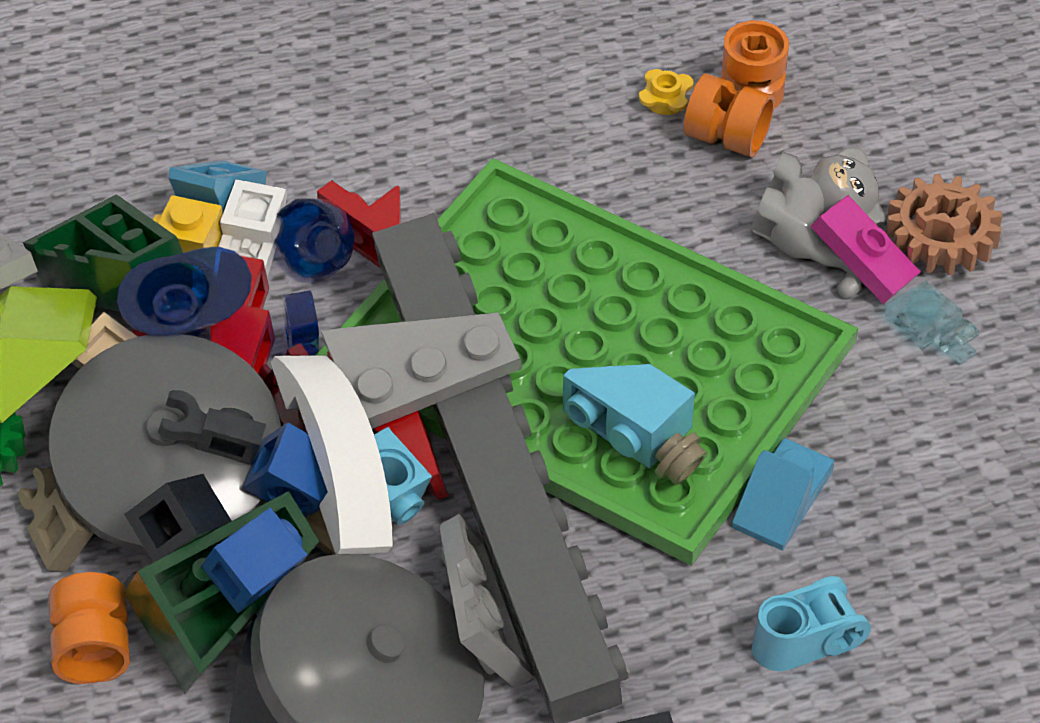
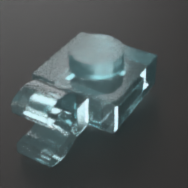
[885,280,979,365]

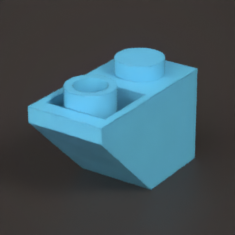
[562,364,695,469]

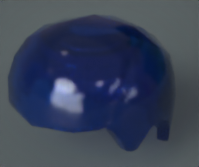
[274,198,355,279]

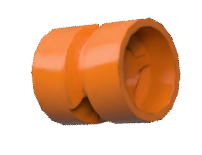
[721,20,789,109]
[683,73,775,157]
[49,572,130,684]

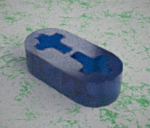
[283,290,319,356]

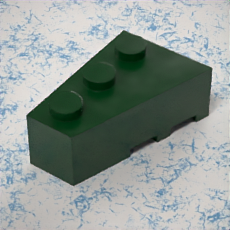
[23,194,200,318]
[124,491,319,694]

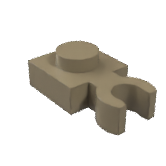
[18,467,94,572]

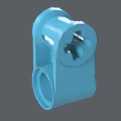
[752,576,871,672]

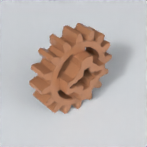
[886,174,1003,275]

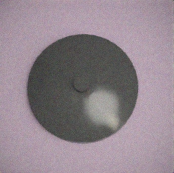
[49,333,281,554]
[251,554,484,723]

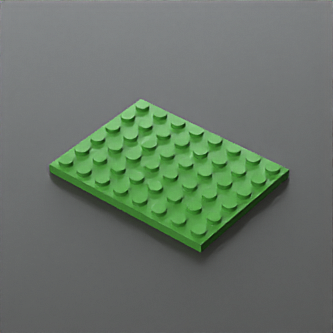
[315,158,858,566]

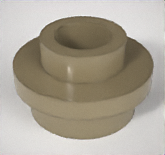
[655,432,708,485]

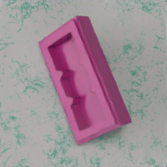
[811,195,921,305]

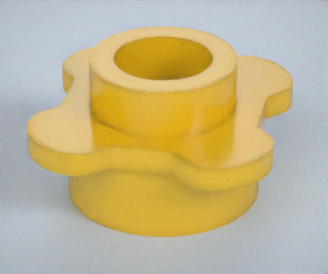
[639,69,694,115]

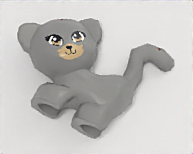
[750,148,885,299]

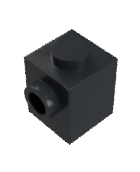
[124,474,232,562]

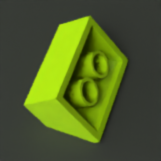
[0,286,97,423]

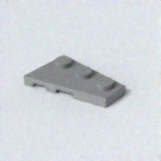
[439,514,535,687]

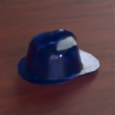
[117,247,252,337]

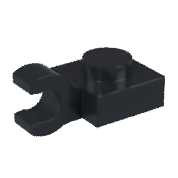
[158,390,266,465]

